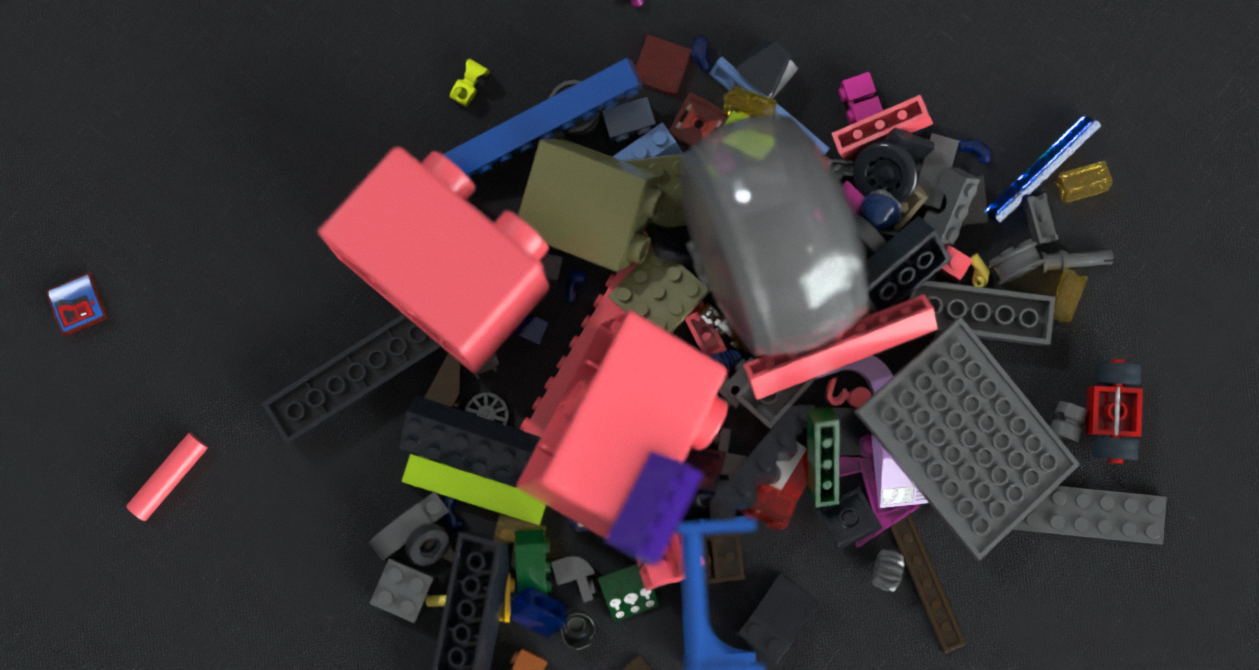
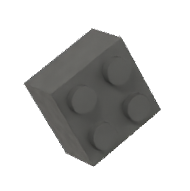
[370,557,436,623]

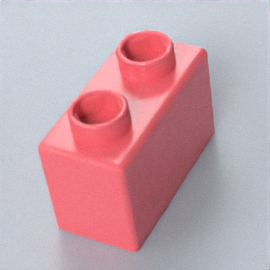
[318,147,549,373]
[517,310,727,539]

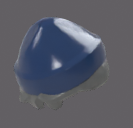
[860,189,903,231]

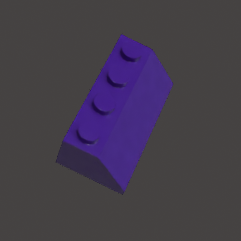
[605,451,703,565]

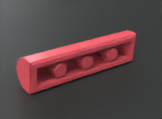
[126,432,209,521]

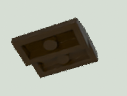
[702,531,745,584]

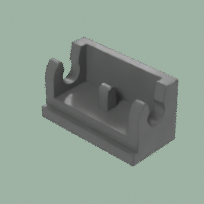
[1022,193,1059,246]

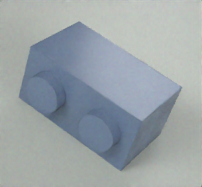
[602,97,656,143]

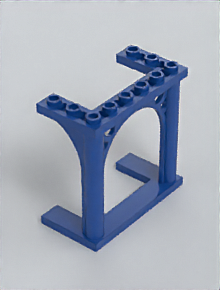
[676,516,764,670]

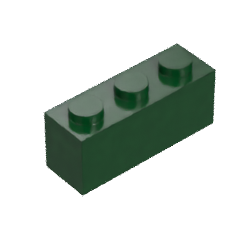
[515,529,551,603]

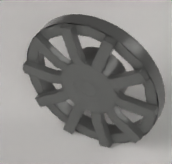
[465,392,509,425]

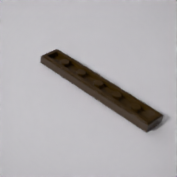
[889,514,966,654]

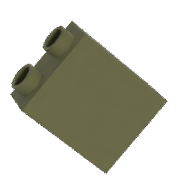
[518,137,665,272]

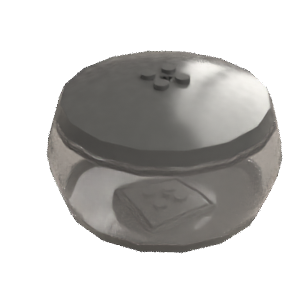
[680,115,867,356]

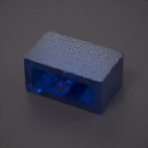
[510,586,566,638]

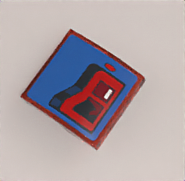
[46,272,108,337]

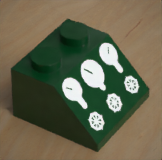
[598,563,659,622]

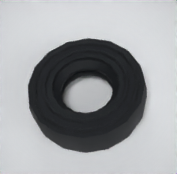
[405,523,449,565]

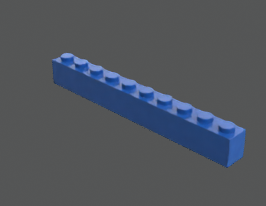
[442,58,644,180]

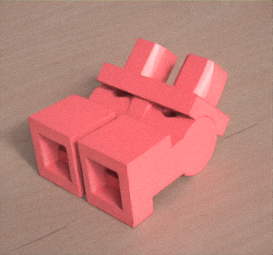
[636,532,705,591]

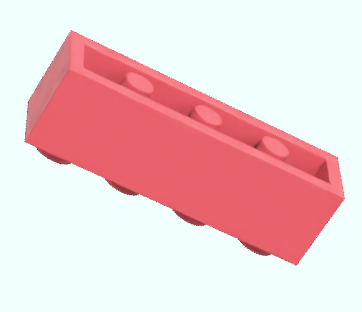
[831,95,933,160]

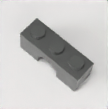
[923,166,980,245]

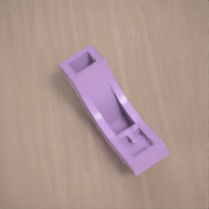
[816,355,893,395]

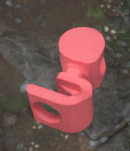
[824,378,871,408]

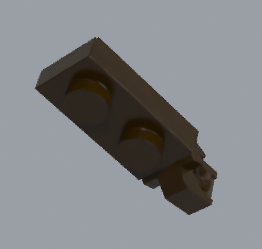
[698,302,751,354]

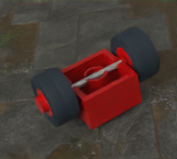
[1086,359,1143,464]

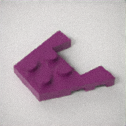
[839,456,920,548]

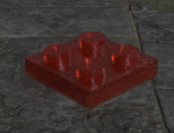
[635,35,692,95]

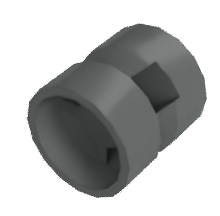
[1050,401,1089,443]

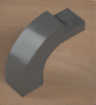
[369,492,449,561]

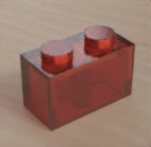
[739,485,798,530]

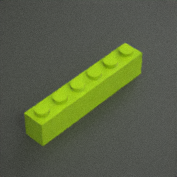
[402,454,546,525]

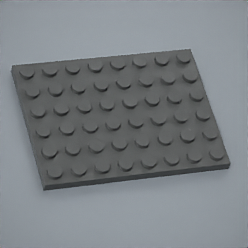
[855,317,1080,560]

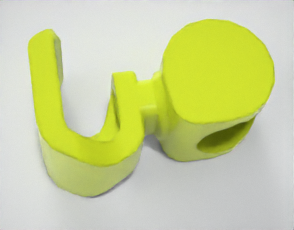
[449,58,489,107]

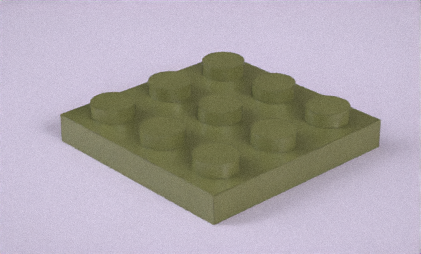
[622,153,687,230]
[608,248,710,334]

